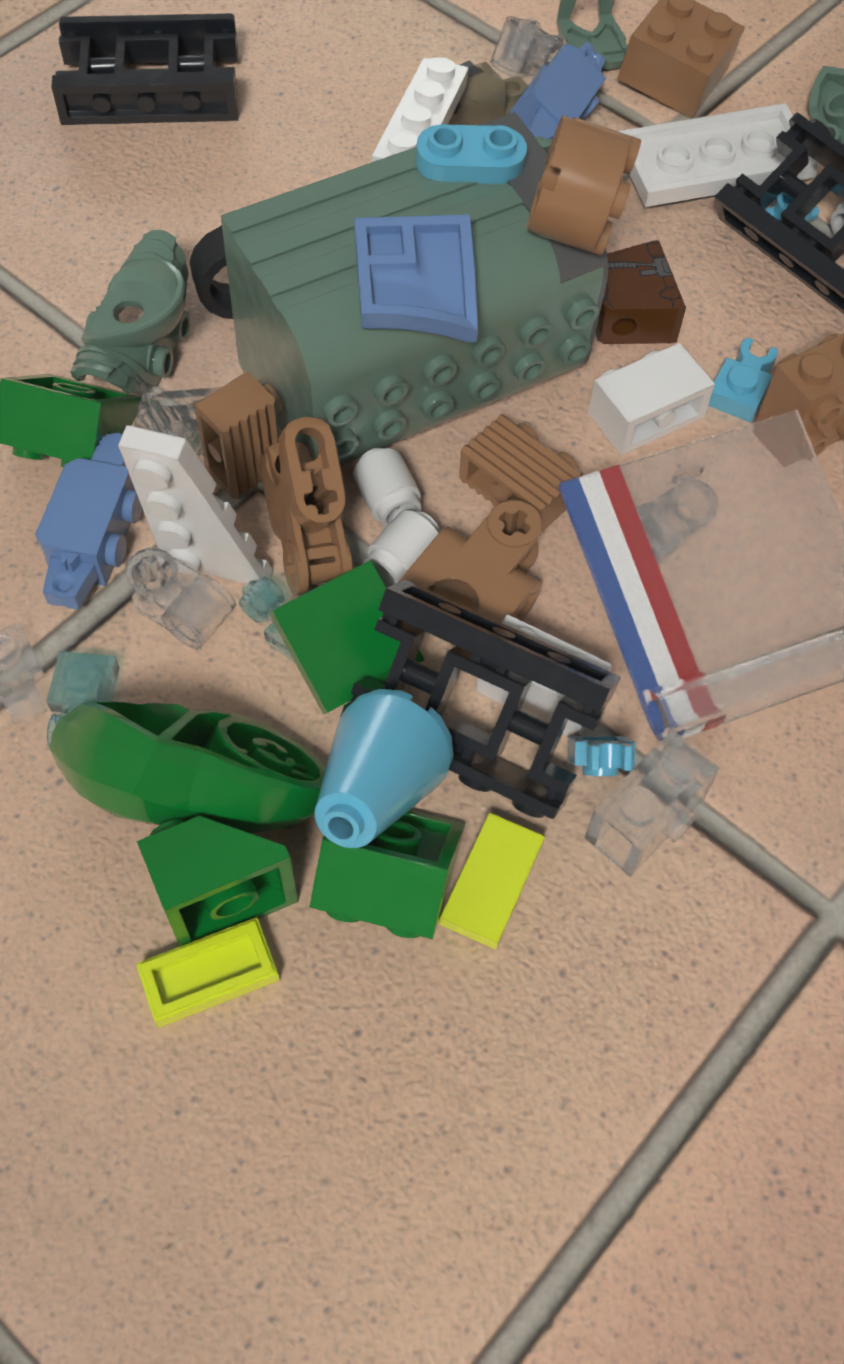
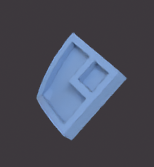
[354,214,478,343]

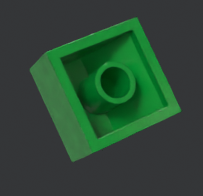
[0,374,142,467]
[309,809,465,939]
[137,816,298,946]

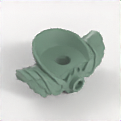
[70,230,190,394]

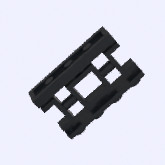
[51,13,238,125]
[714,112,844,314]
[340,580,621,819]

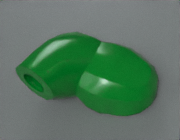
[50,701,326,833]

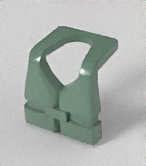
[556,0,628,70]

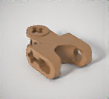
[261,417,353,595]
[398,500,542,623]

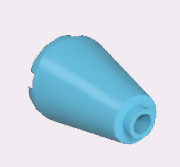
[315,689,453,848]

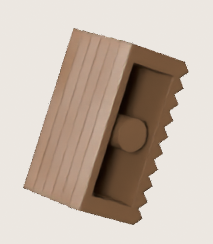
[193,372,282,499]
[459,414,584,533]

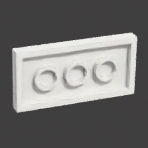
[618,103,820,207]

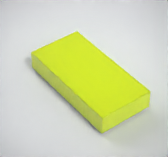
[439,813,545,950]
[136,917,280,1028]

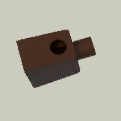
[595,240,686,344]

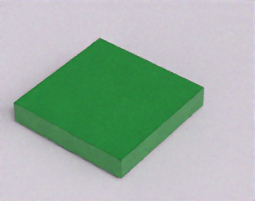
[269,560,425,715]

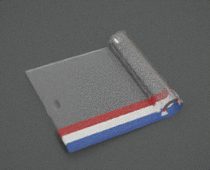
[558,409,844,744]

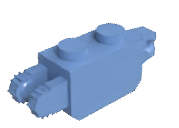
[509,41,606,139]
[35,432,142,610]

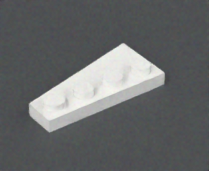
[118,425,273,588]

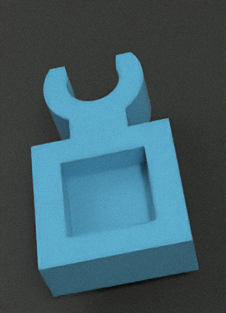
[708,337,778,423]
[567,736,636,776]

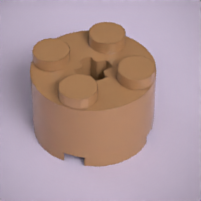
[526,115,641,256]

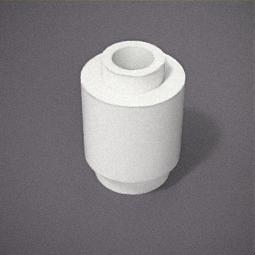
[353,448,421,527]
[363,510,439,588]

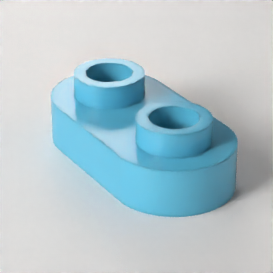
[415,124,527,184]

